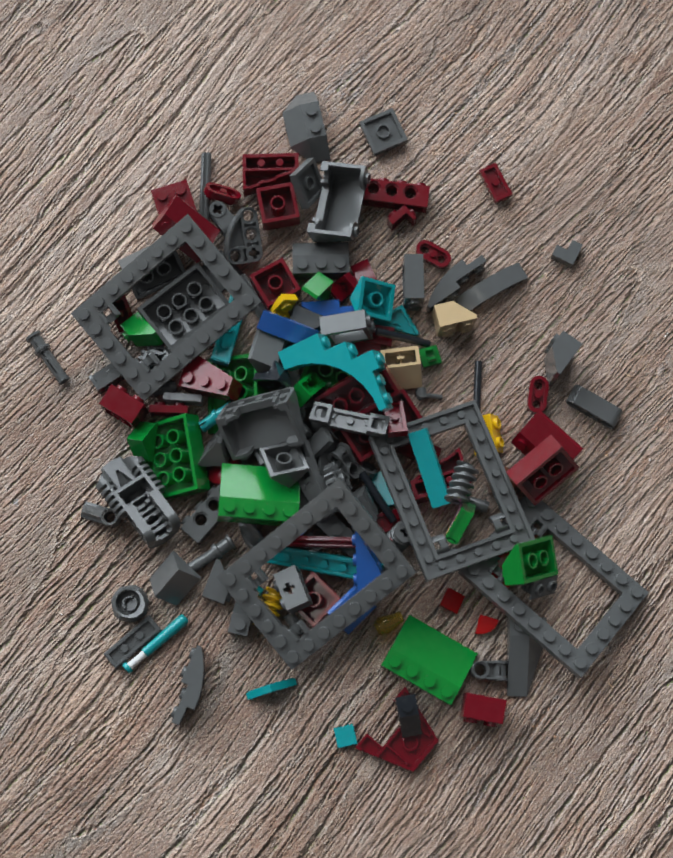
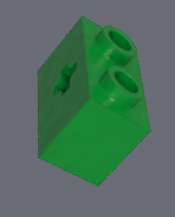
[293,370,326,408]

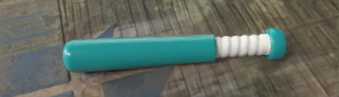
[123,614,189,674]

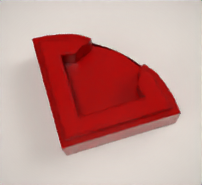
[474,614,499,634]

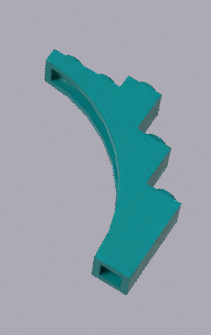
[278,333,393,412]

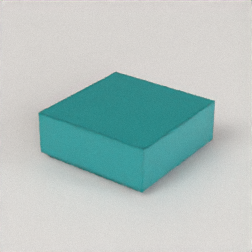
[333,724,357,748]

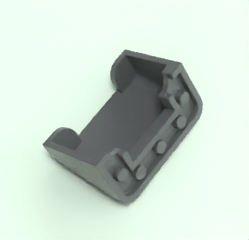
[307,161,371,243]
[215,387,306,461]

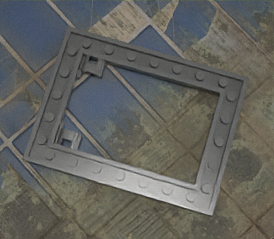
[71,214,262,402]
[368,400,535,582]
[217,478,416,670]
[458,495,649,679]

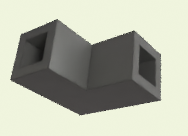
[551,240,583,268]

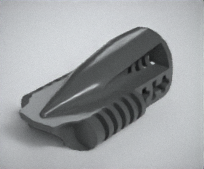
[96,456,181,548]

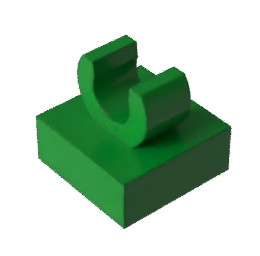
[419,345,442,369]

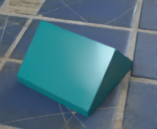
[350,276,396,322]

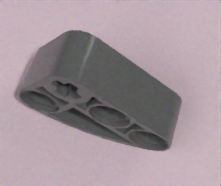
[224,207,263,265]

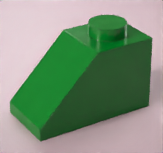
[120,312,163,347]

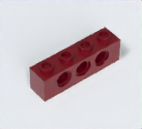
[363,178,430,213]

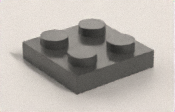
[359,108,408,156]
[289,158,322,209]

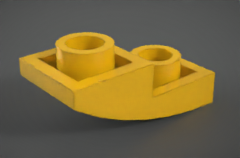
[270,294,298,319]

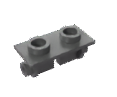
[522,575,558,600]

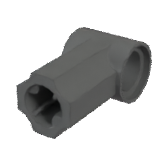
[81,501,121,528]

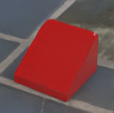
[439,587,465,614]

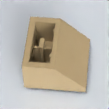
[431,301,477,338]
[380,346,422,390]

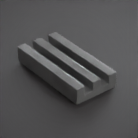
[163,392,203,406]

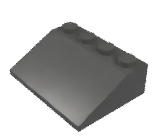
[137,263,229,353]

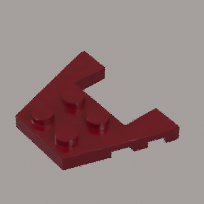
[355,687,439,772]

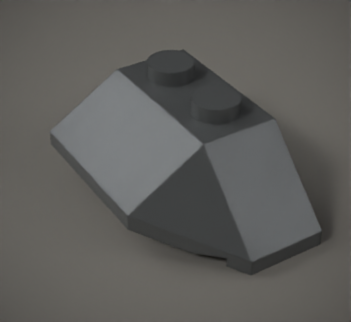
[282,92,331,163]

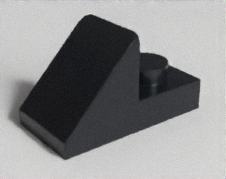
[253,360,292,390]

